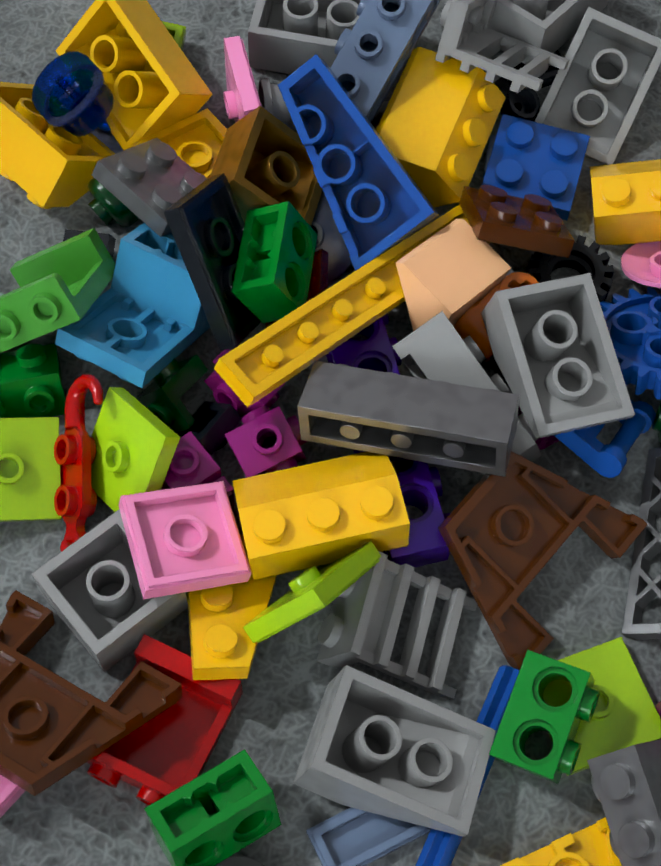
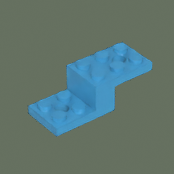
[55,223,210,388]

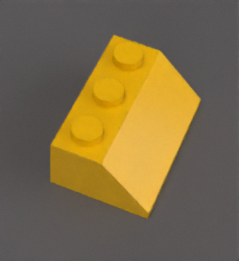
[56,0,213,151]
[376,47,506,207]
[0,82,115,209]
[589,159,661,245]
[232,452,410,580]

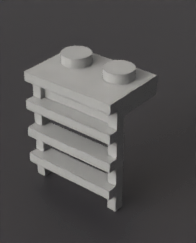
[435,0,569,93]
[316,551,477,700]

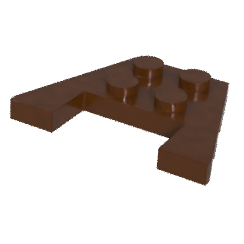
[438,451,648,670]
[0,590,183,796]

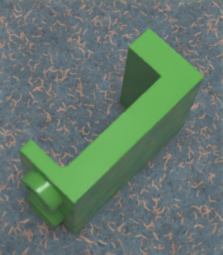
[0,228,115,353]

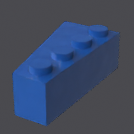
[278,54,439,271]

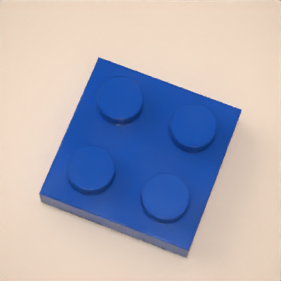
[482,114,590,221]

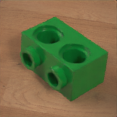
[231,201,318,323]
[489,649,600,784]
[144,749,281,866]

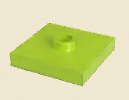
[91,387,180,512]
[0,417,62,522]
[243,541,382,643]
[543,637,661,776]

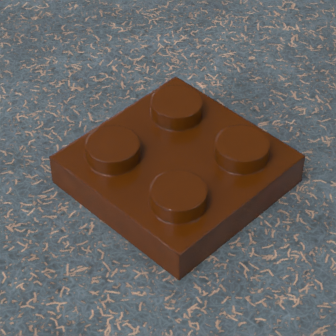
[459,185,575,258]

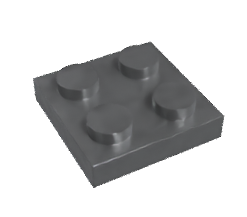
[92,138,207,237]

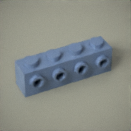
[330,0,441,123]

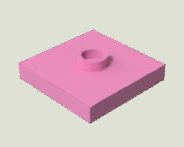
[223,36,262,123]
[118,481,252,600]

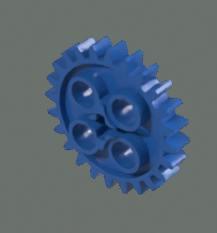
[600,287,661,400]

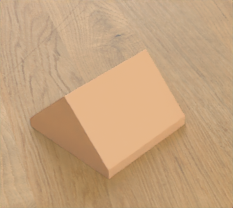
[396,218,511,331]

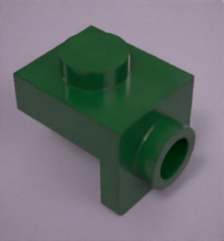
[136,355,208,433]

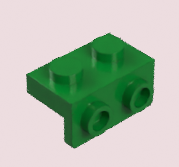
[0,343,66,418]

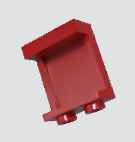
[86,634,243,806]

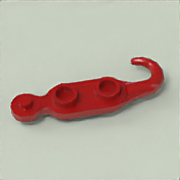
[54,374,103,552]

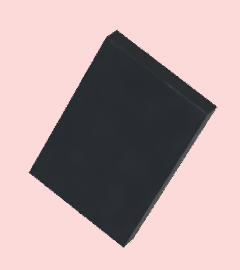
[163,173,261,351]

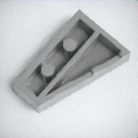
[392,311,542,476]

